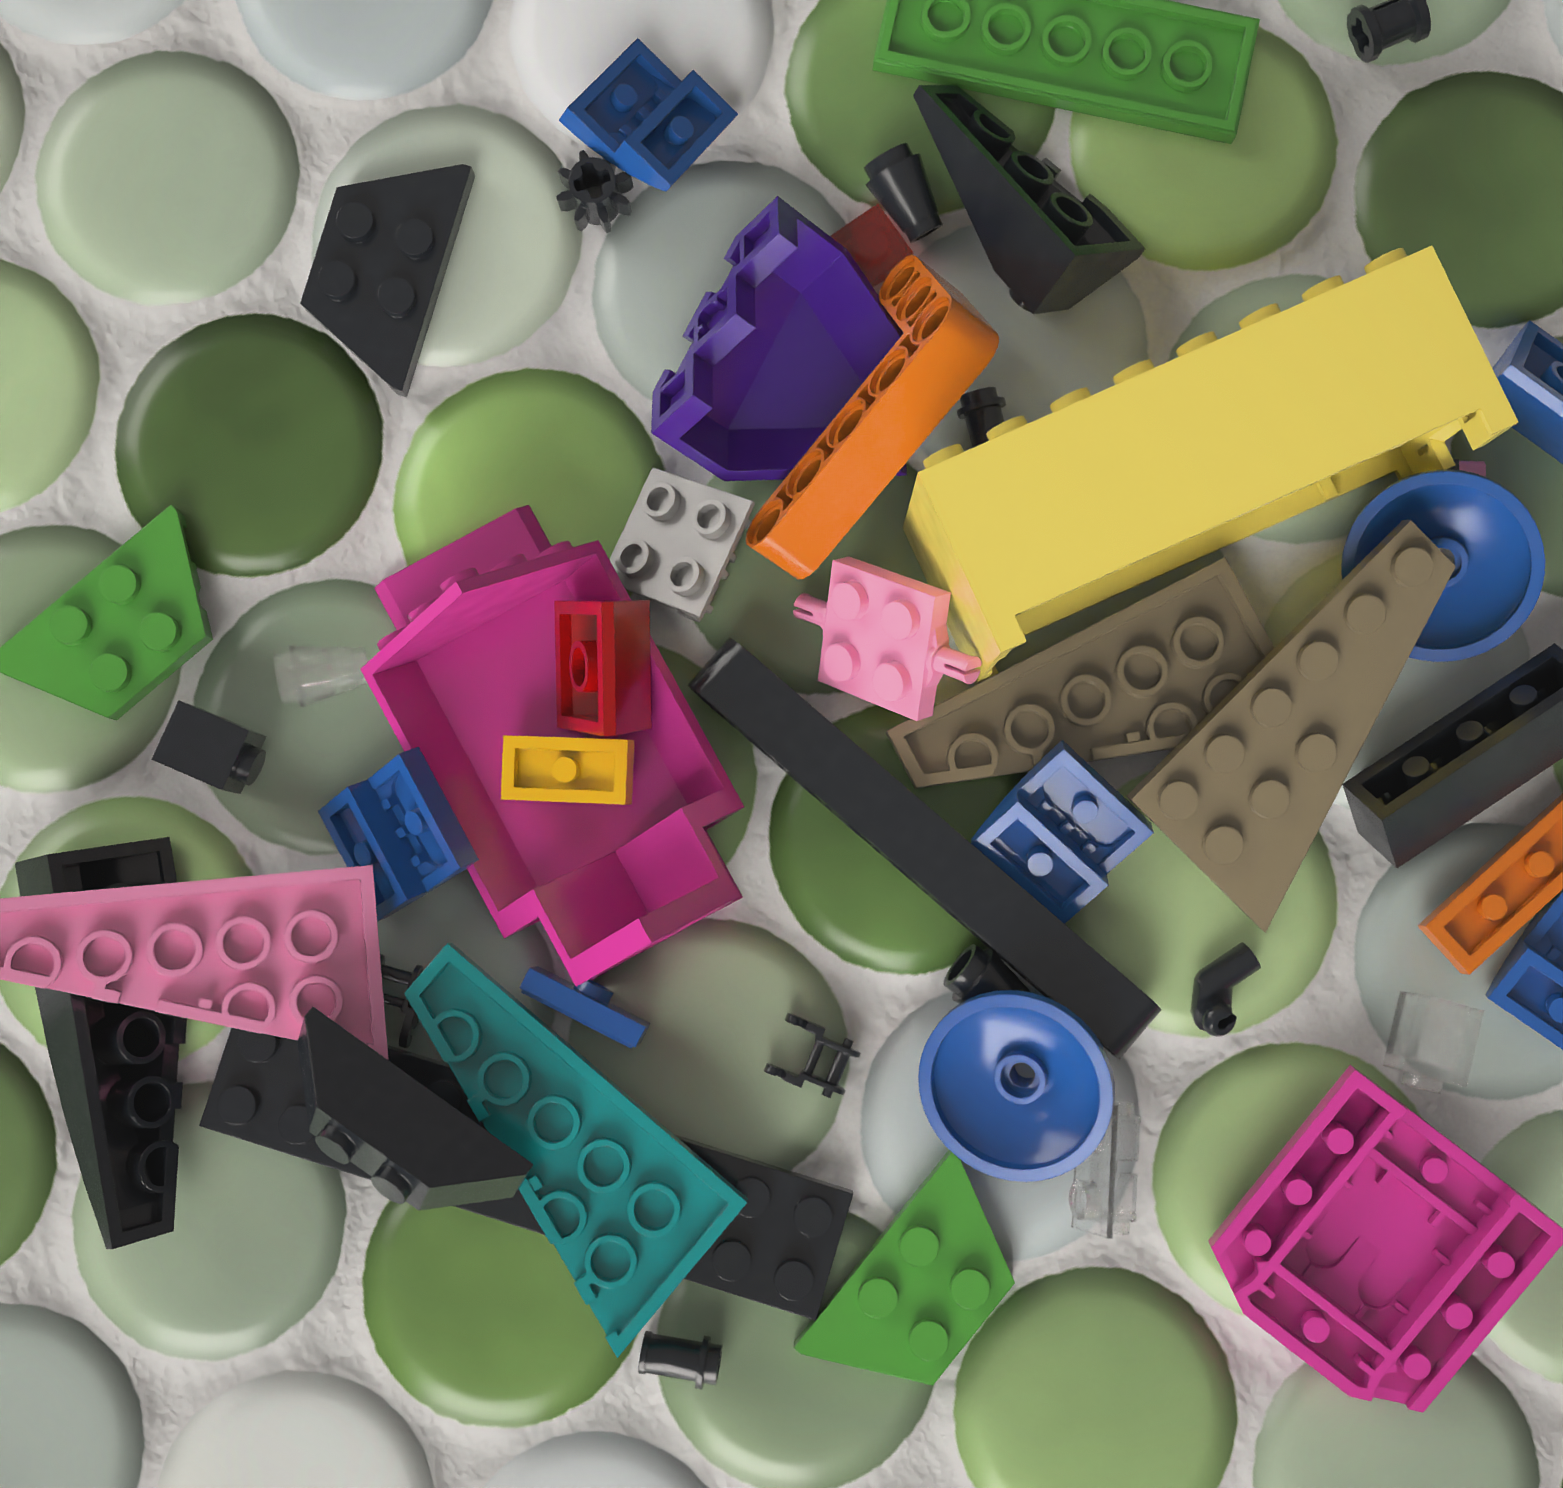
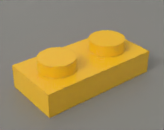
[501,735,634,805]

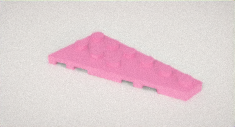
[0,865,388,1060]

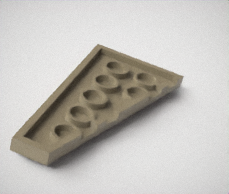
[1126,520,1456,933]
[886,557,1274,789]

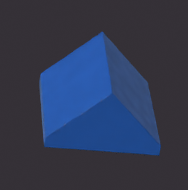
[1492,320,1563,464]

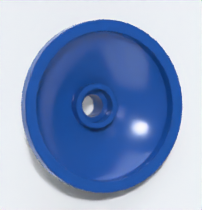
[1341,469,1545,662]
[918,990,1115,1182]

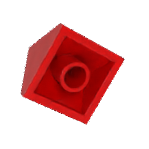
[554,600,652,736]

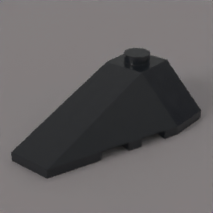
[913,85,1145,314]

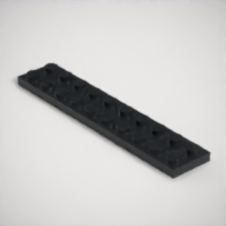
[199,1028,853,1320]

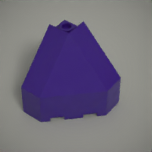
[651,196,908,482]

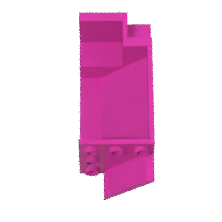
[360,505,744,987]

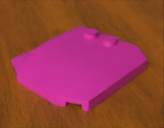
[1208,1065,1563,1413]

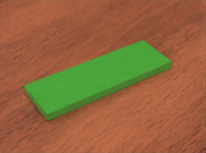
[873,0,1260,144]

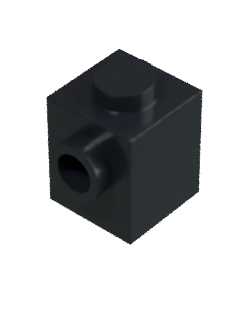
[151,700,267,794]

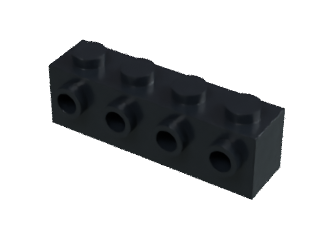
[1342,643,1563,868]

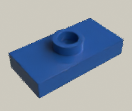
[519,966,651,1049]

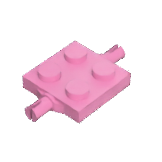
[793,556,981,721]

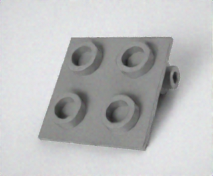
[610,467,755,623]

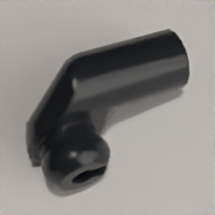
[1190,942,1261,1037]

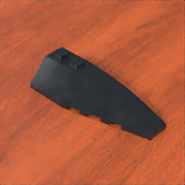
[15,837,187,1249]

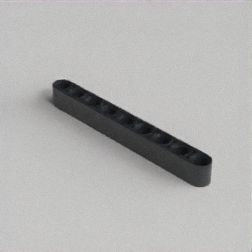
[687,638,1161,1060]

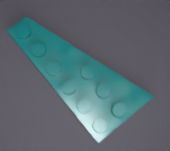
[404,943,748,1358]

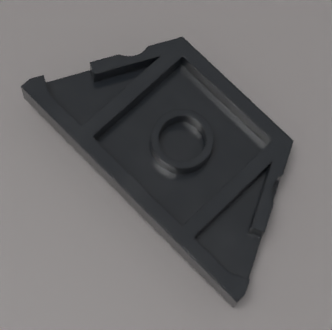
[300,164,475,397]

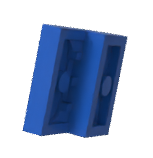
[559,38,738,192]
[971,740,1154,924]
[318,747,479,922]
[1485,890,1563,1050]

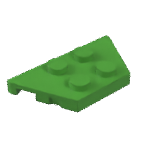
[0,505,213,721]
[794,1150,1015,1386]

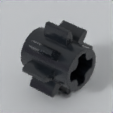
[556,150,634,233]

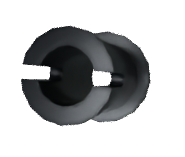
[957,387,1006,448]
[638,1331,723,1390]

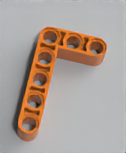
[746,255,999,580]

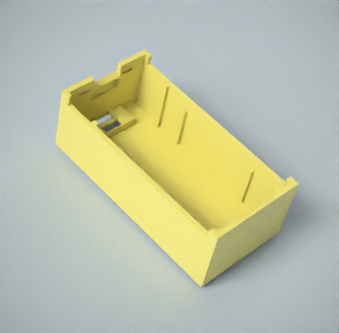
[903,245,1518,685]

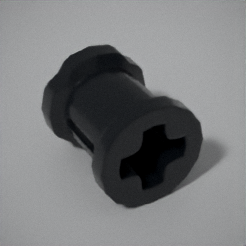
[1347,0,1431,63]

